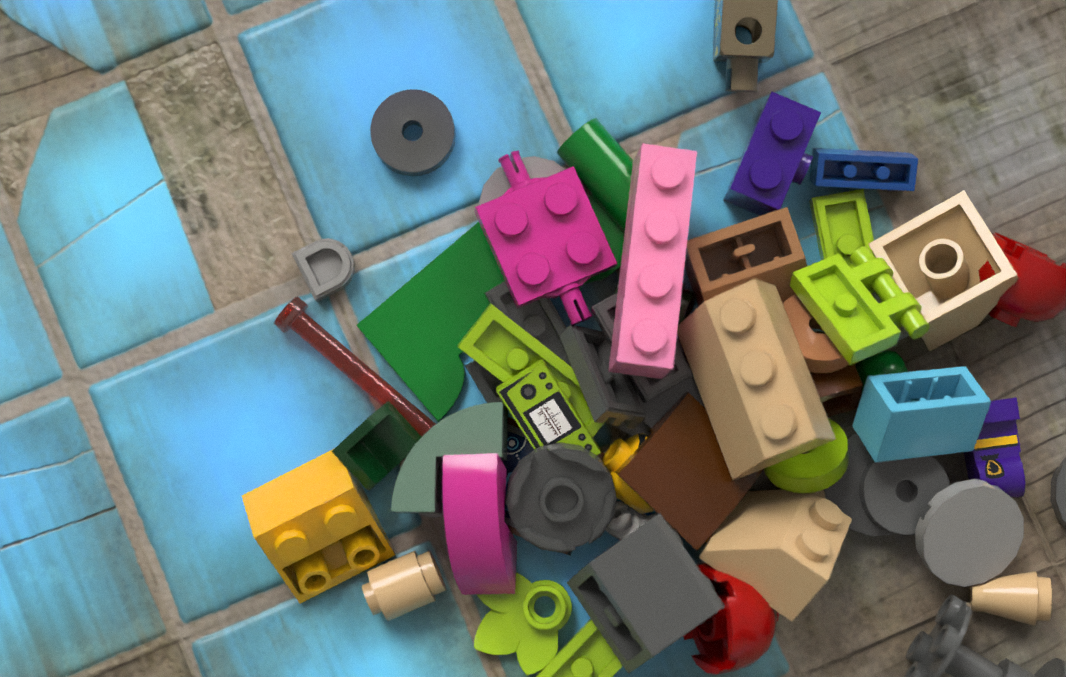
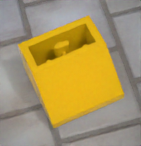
[242,448,395,604]

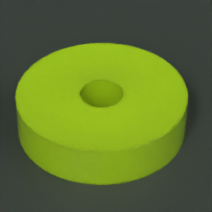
[764,418,849,493]

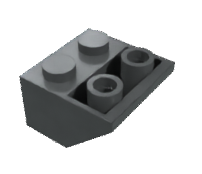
[567,513,725,674]

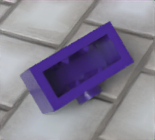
[723,92,821,216]

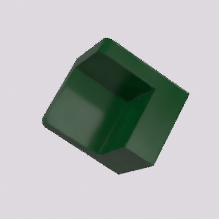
[332,401,422,490]

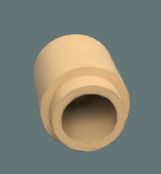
[362,550,446,621]

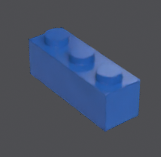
[810,148,918,191]

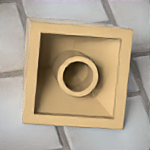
[868,191,1019,352]

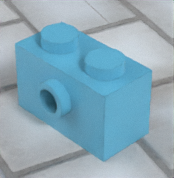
[852,366,991,462]

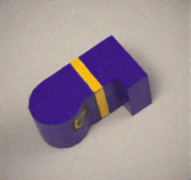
[964,398,1025,499]

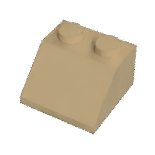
[699,489,852,621]

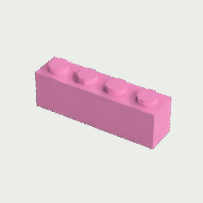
[608,143,697,379]

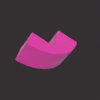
[442,453,517,595]

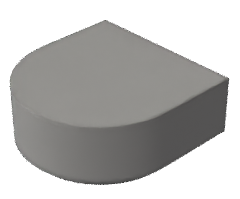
[291,239,355,302]

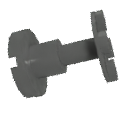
[904,594,1066,677]

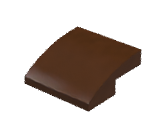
[615,391,764,551]

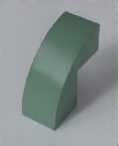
[391,402,508,514]

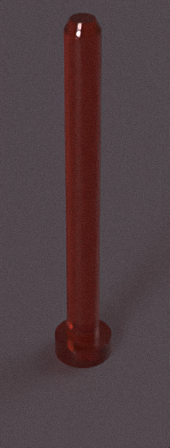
[274,296,436,436]

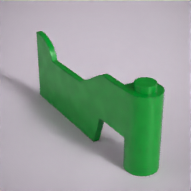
[356,118,634,422]

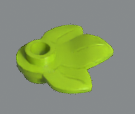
[474,572,572,675]

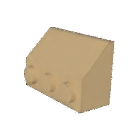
[677,279,836,480]

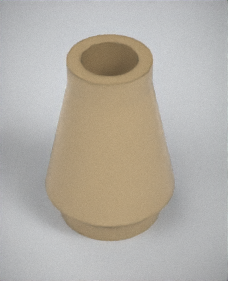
[970,571,1052,626]

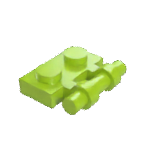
[790,246,930,365]

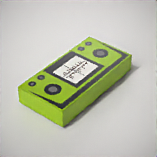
[496,358,601,455]

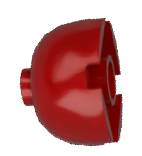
[978,231,1066,327]
[683,563,779,674]

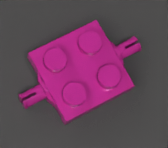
[474,150,617,325]

